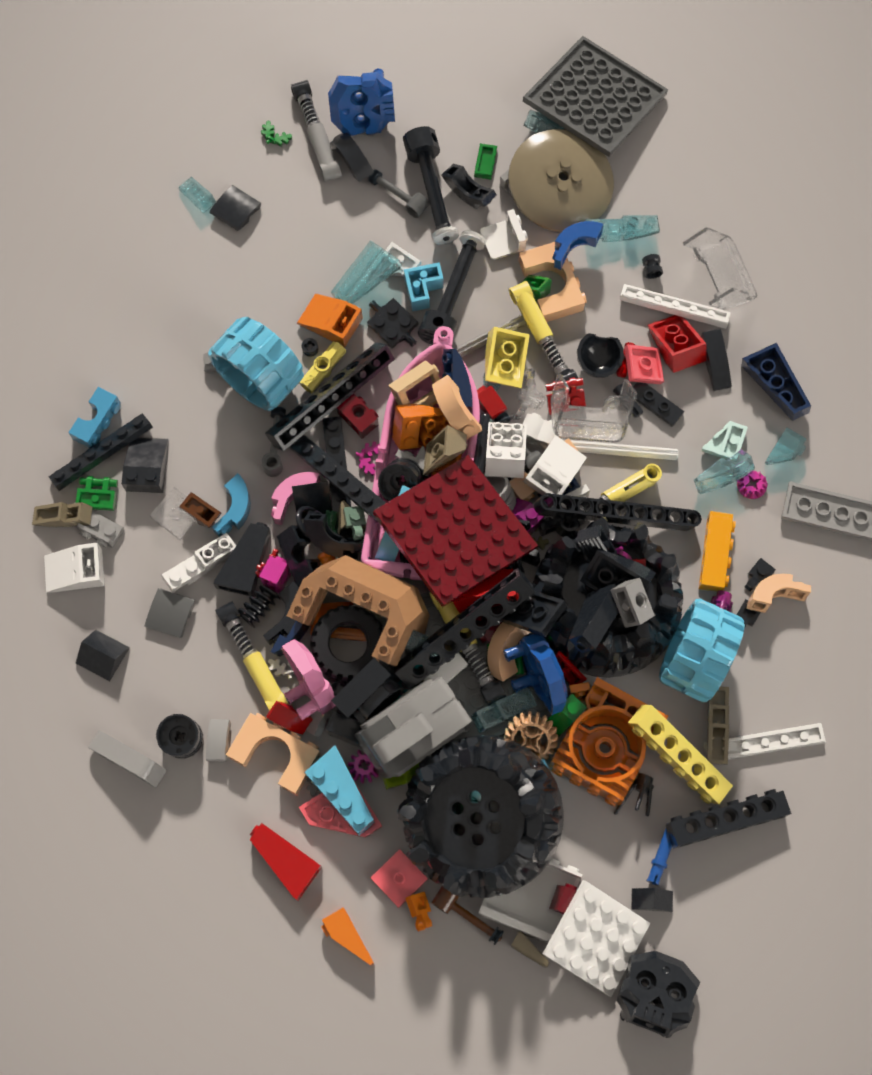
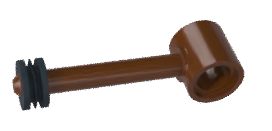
[431,885,504,945]

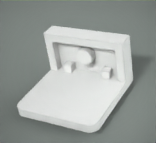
[480,209,528,260]

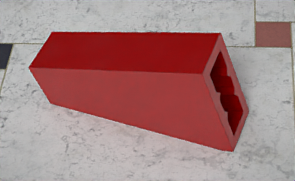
[250,823,322,901]

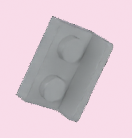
[76,511,124,548]

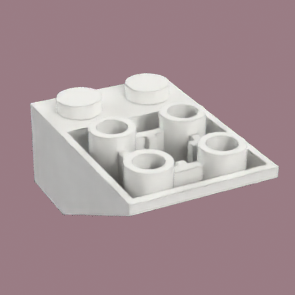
[485,422,527,478]
[523,436,587,496]
[44,543,104,593]

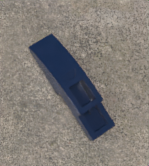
[442,349,473,407]

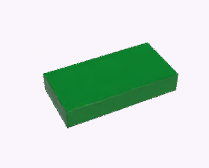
[474,143,497,180]

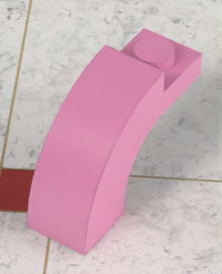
[271,472,321,525]

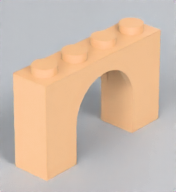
[518,242,587,322]
[226,713,321,796]

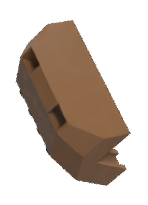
[286,555,429,667]

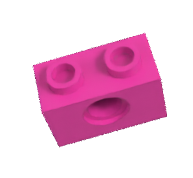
[259,556,291,594]

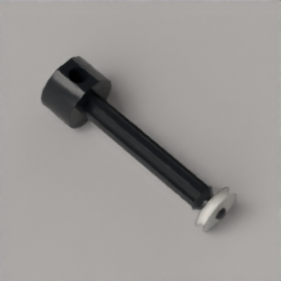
[403,126,459,245]
[417,230,486,345]

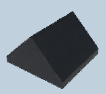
[76,630,129,682]

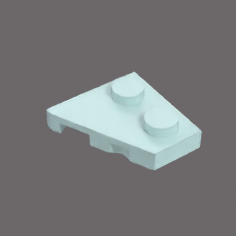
[701,421,748,463]

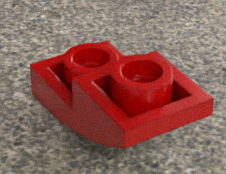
[266,700,313,735]

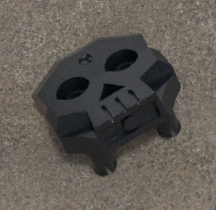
[616,951,700,1038]

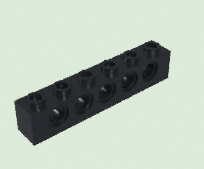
[665,789,792,849]

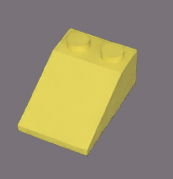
[485,327,529,389]

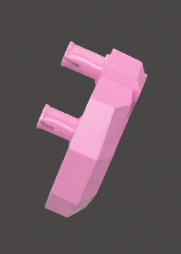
[281,639,336,721]

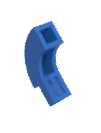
[552,221,603,270]

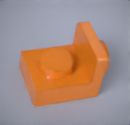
[568,682,590,703]

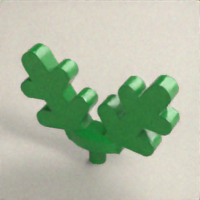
[261,120,292,146]

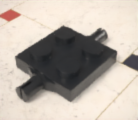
[367,298,419,349]

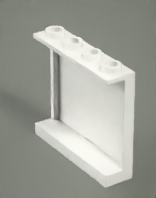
[478,858,582,943]

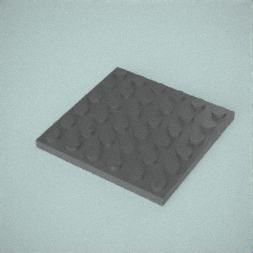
[522,36,668,157]

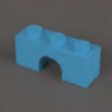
[68,387,121,448]

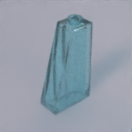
[331,240,401,304]

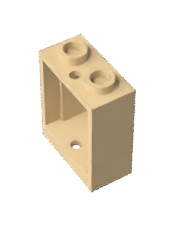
[389,360,440,407]

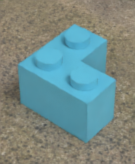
[404,262,444,312]

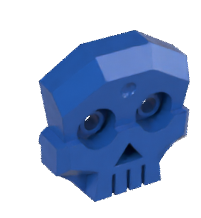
[328,68,395,136]
[503,633,567,715]

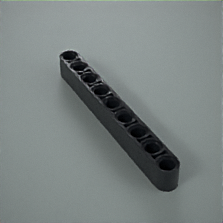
[534,493,702,531]

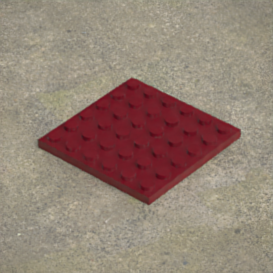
[373,455,538,608]

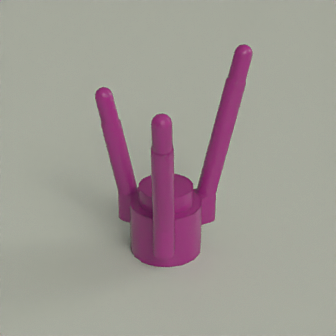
[710,590,733,612]

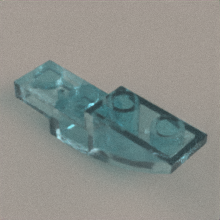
[585,215,660,242]

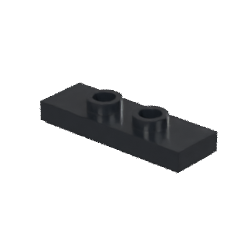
[629,382,685,427]

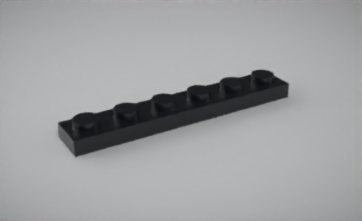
[49,413,153,491]

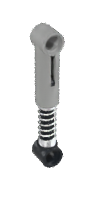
[291,80,342,182]

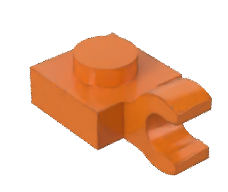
[405,891,432,932]

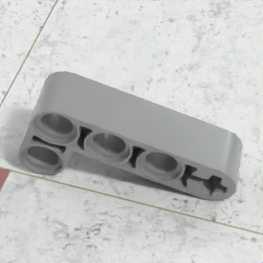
[88,730,167,788]

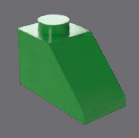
[546,694,587,737]

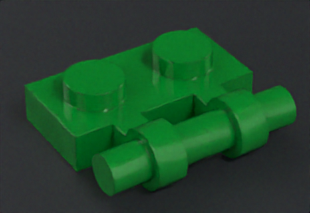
[75,476,118,511]

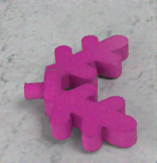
[355,441,380,476]

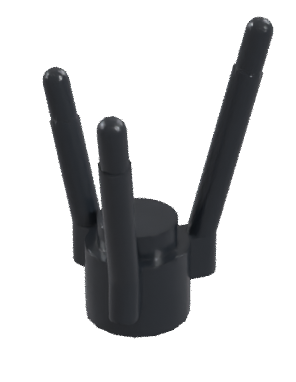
[614,773,654,816]

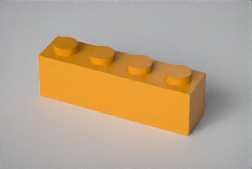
[698,511,736,592]

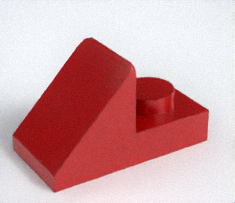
[477,385,507,420]

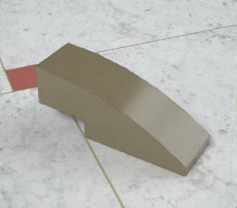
[32,502,92,527]

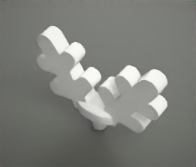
[268,659,294,679]

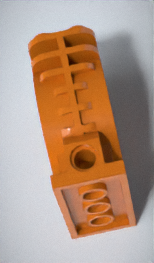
[549,677,669,807]

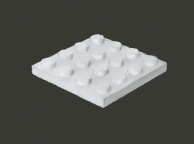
[543,880,650,997]

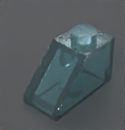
[765,427,806,465]

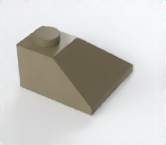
[423,425,467,476]

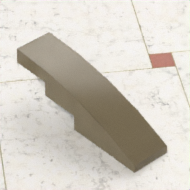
[707,686,729,765]

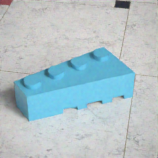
[305,745,375,836]

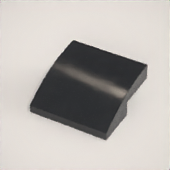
[210,185,261,231]

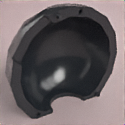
[577,333,624,378]

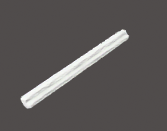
[571,440,678,460]

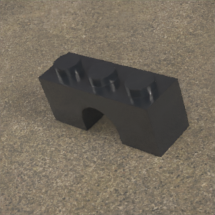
[276,525,321,587]

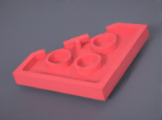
[299,781,382,838]

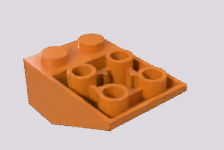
[297,294,363,348]
[392,404,452,450]

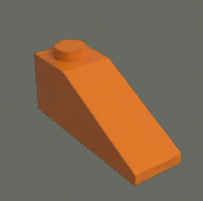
[321,907,374,966]

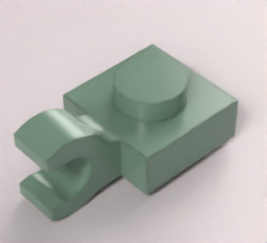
[343,506,366,541]

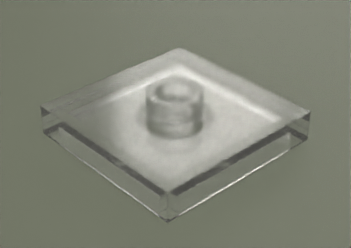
[150,487,196,540]

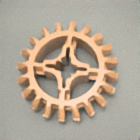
[504,711,558,760]

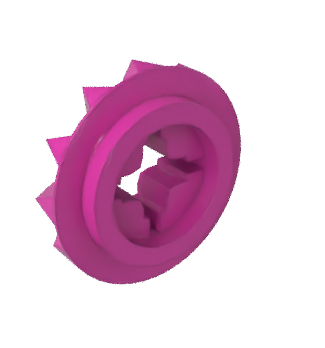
[737,469,768,499]

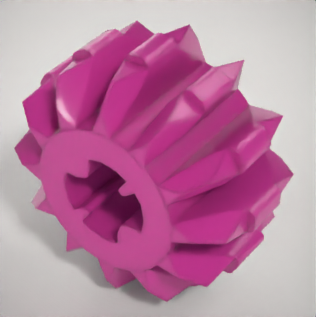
[348,750,379,784]

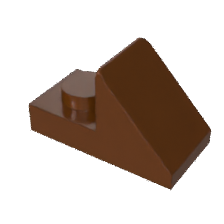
[179,492,221,528]

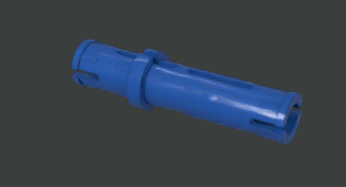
[646,823,672,886]

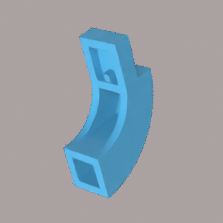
[212,473,251,537]

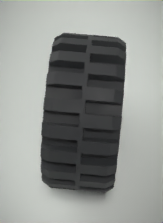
[310,605,383,682]

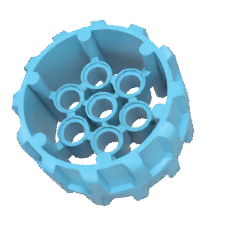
[208,316,304,411]
[659,599,745,702]

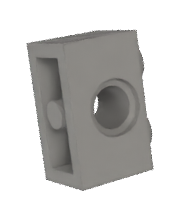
[611,578,655,628]

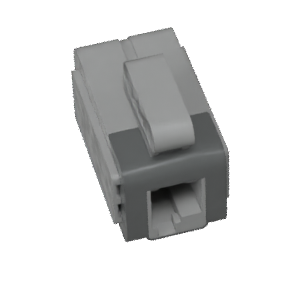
[354,676,472,779]

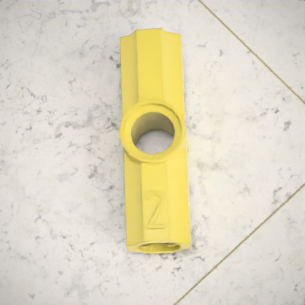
[299,341,346,393]

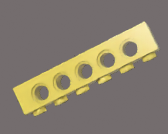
[628,705,733,804]

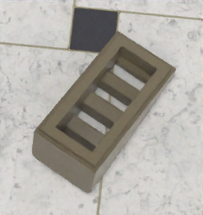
[511,931,549,968]

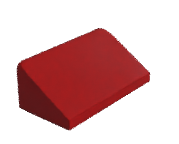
[554,651,587,685]

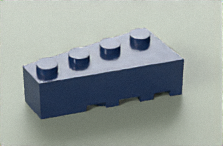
[741,343,811,421]

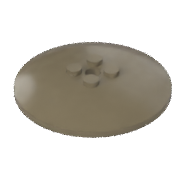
[508,129,614,232]

